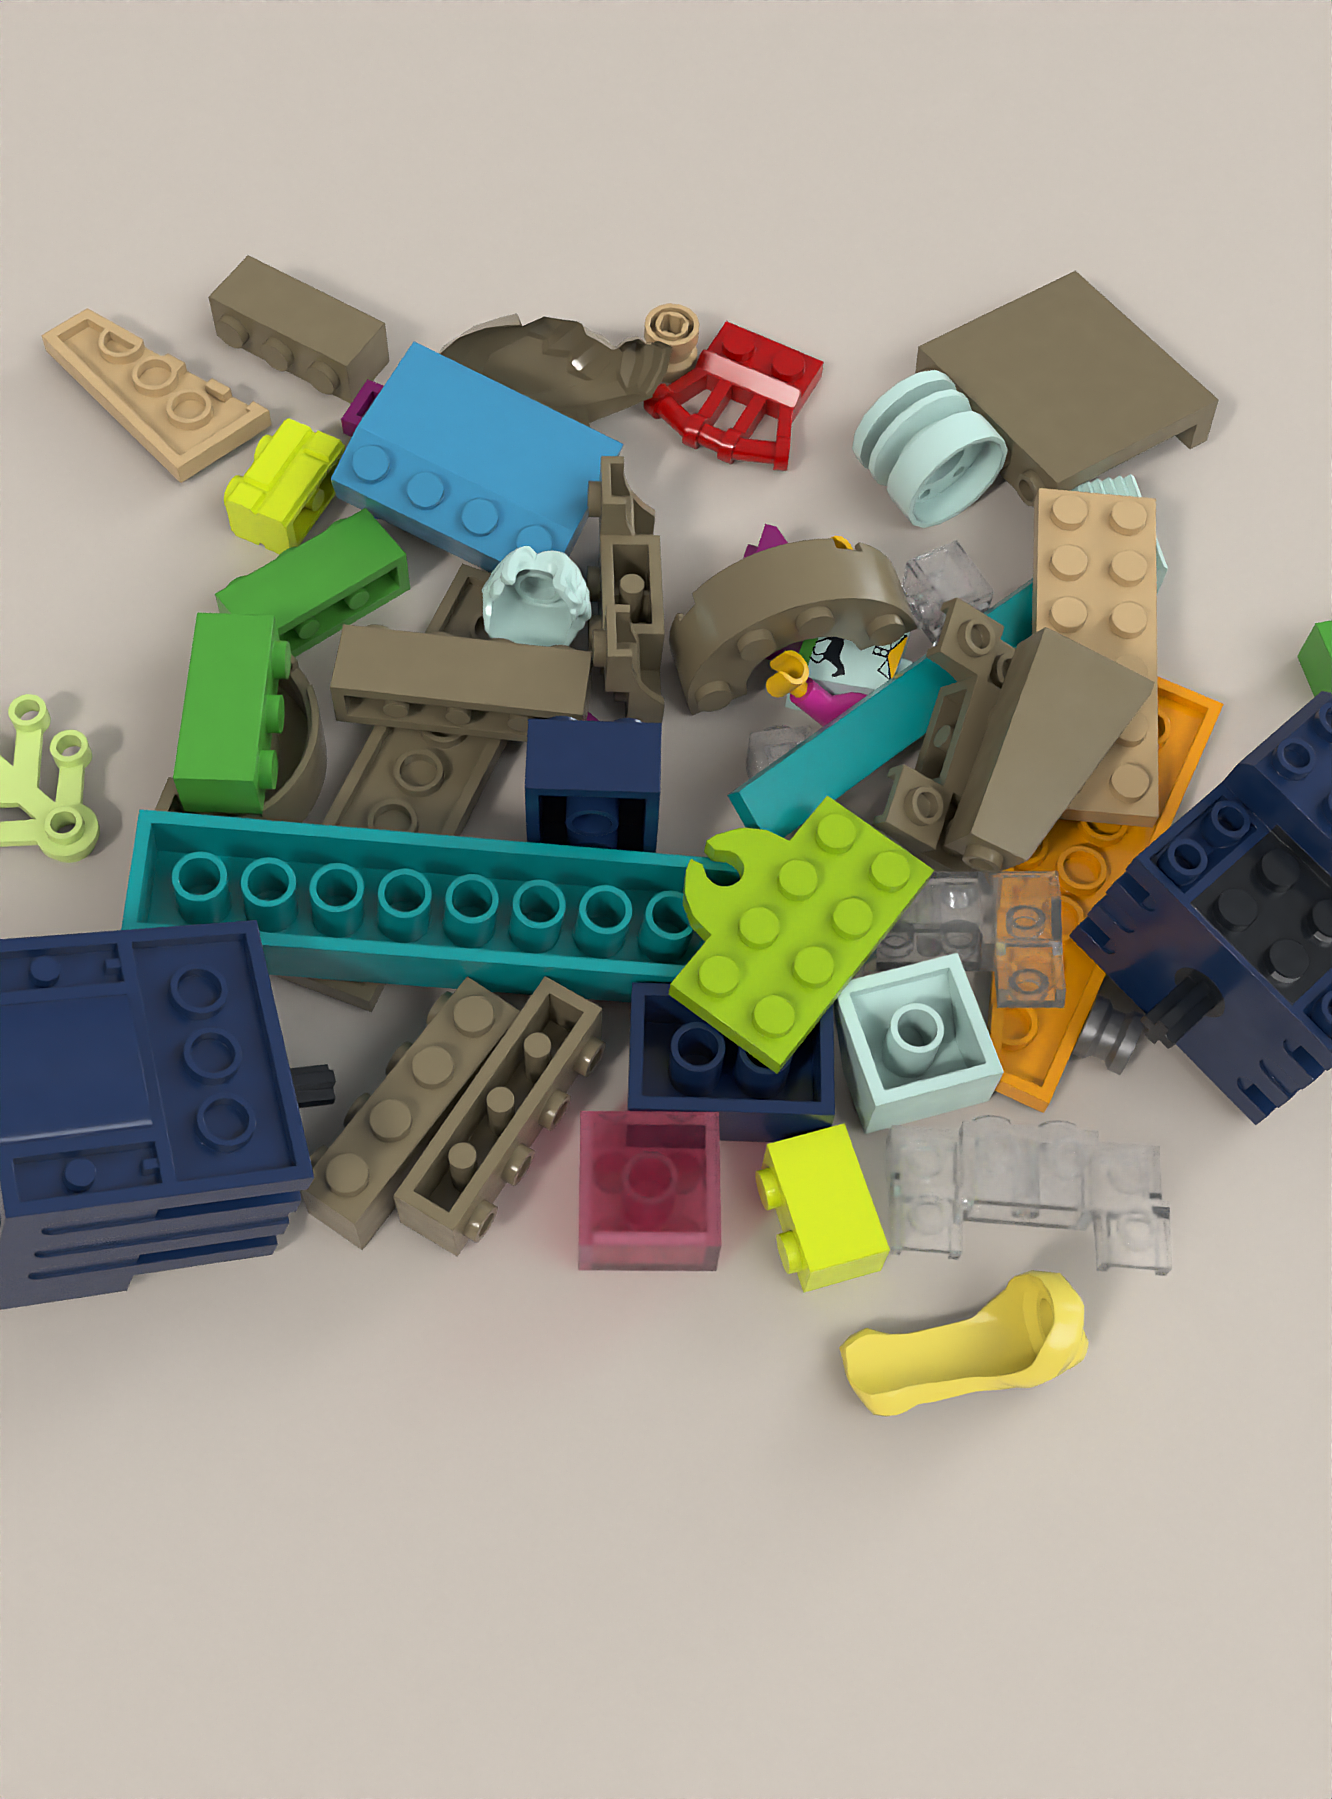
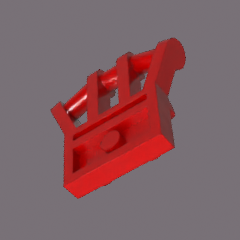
[643,321,824,471]

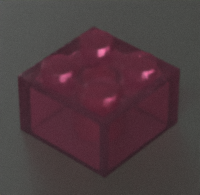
[578,1111,721,1271]

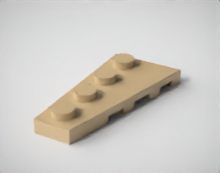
[41,308,272,483]

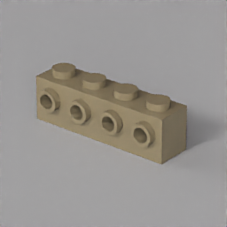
[330,624,592,742]
[394,976,606,1257]
[300,977,520,1250]

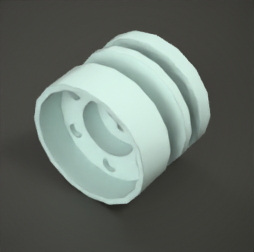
[852,370,1008,528]

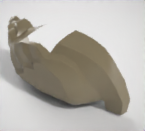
[438,313,672,427]

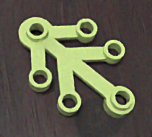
[0,694,100,863]

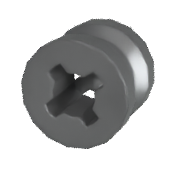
[1072,994,1144,1075]

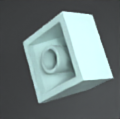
[833,953,1004,1134]

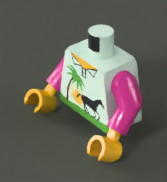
[766,536,914,727]

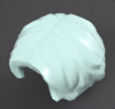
[482,546,592,647]

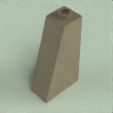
[944,627,1155,874]

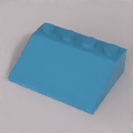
[331,341,623,573]

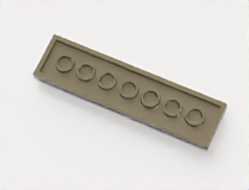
[274,563,508,1012]

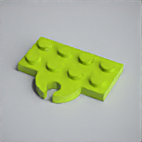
[668,795,934,1074]

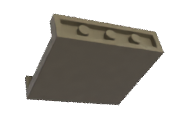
[915,270,1219,508]

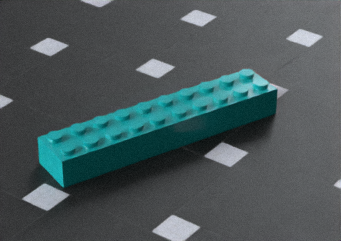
[121,809,740,1003]

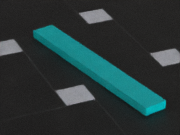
[727,578,1033,838]

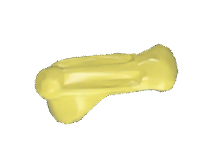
[839,1270,1088,1417]

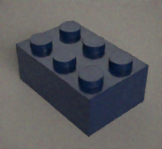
[524,716,662,853]
[626,982,835,1142]

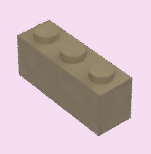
[208,255,390,404]

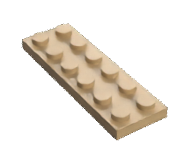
[1032,488,1159,828]

